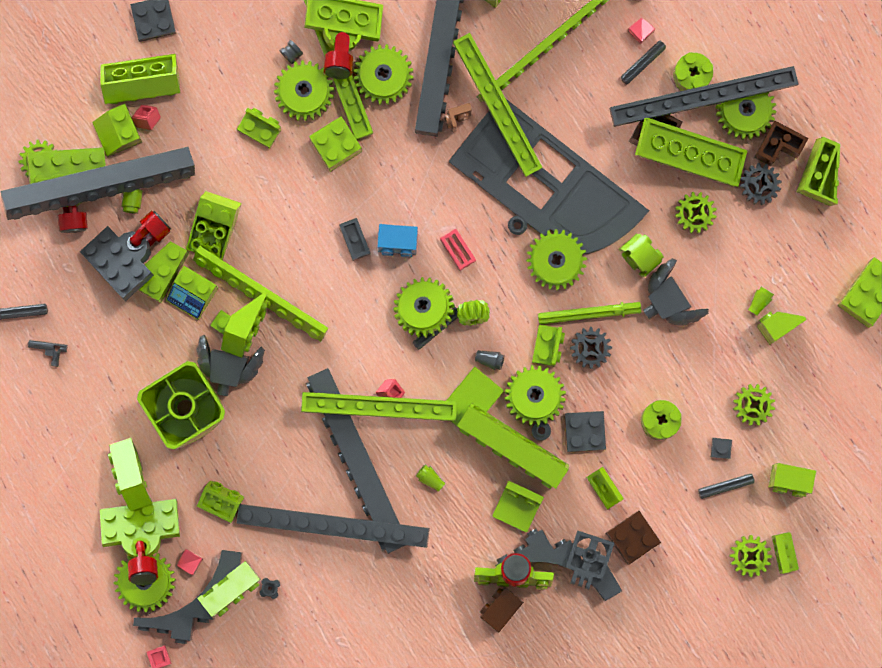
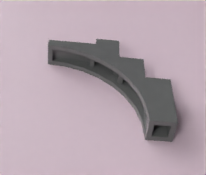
[495,528,622,601]
[133,550,243,644]

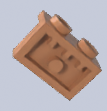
[445,103,472,132]

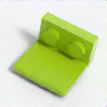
[492,481,544,532]

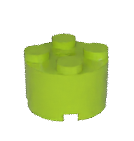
[673,52,713,91]
[619,234,664,277]
[641,400,681,440]

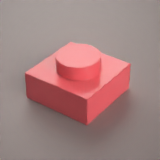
[146,645,172,668]

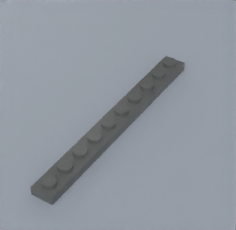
[609,66,799,127]
[237,504,430,548]

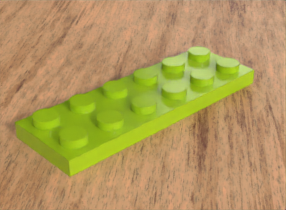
[635,118,747,187]

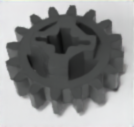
[739,163,782,205]
[570,327,612,369]

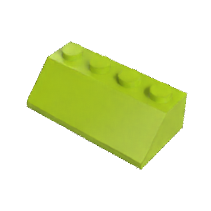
[100,54,180,104]

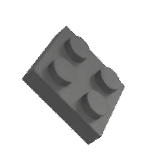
[130,0,176,42]
[565,411,606,452]

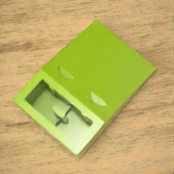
[186,191,242,260]
[221,292,269,358]

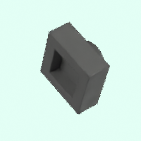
[710,438,732,459]

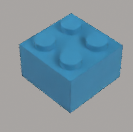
[377,224,418,258]

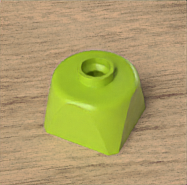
[137,361,225,449]

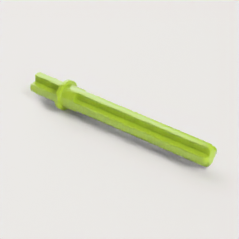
[538,302,641,324]

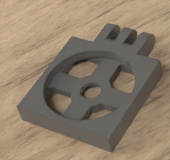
[565,530,614,590]

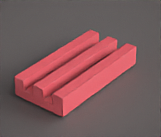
[440,229,476,271]

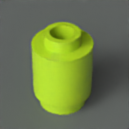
[122,189,143,214]

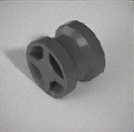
[279,40,303,64]

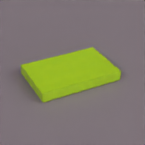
[446,366,504,429]

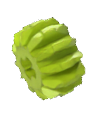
[457,300,490,326]

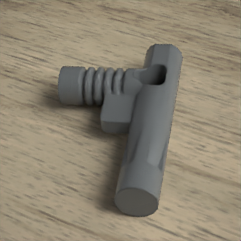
[28,340,68,367]

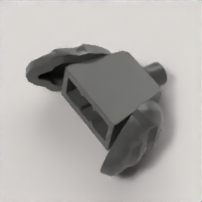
[643,258,709,326]
[196,335,265,396]

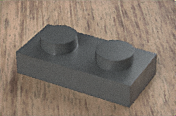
[339,218,371,261]

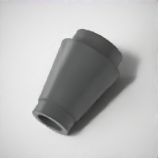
[475,350,505,370]

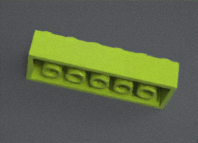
[457,403,569,489]

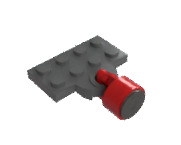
[80,210,171,301]

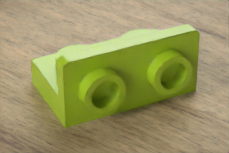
[237,108,281,149]
[532,324,565,367]
[197,481,244,523]
[771,532,799,574]

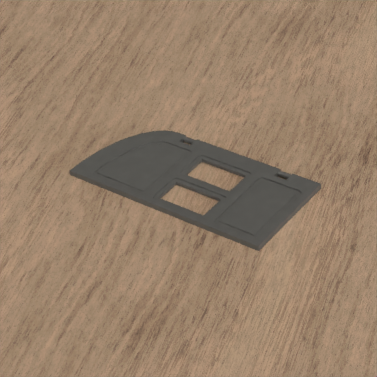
[449,98,650,254]

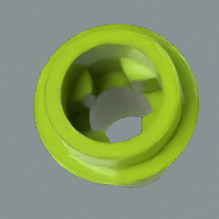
[748,286,774,316]
[416,464,445,492]

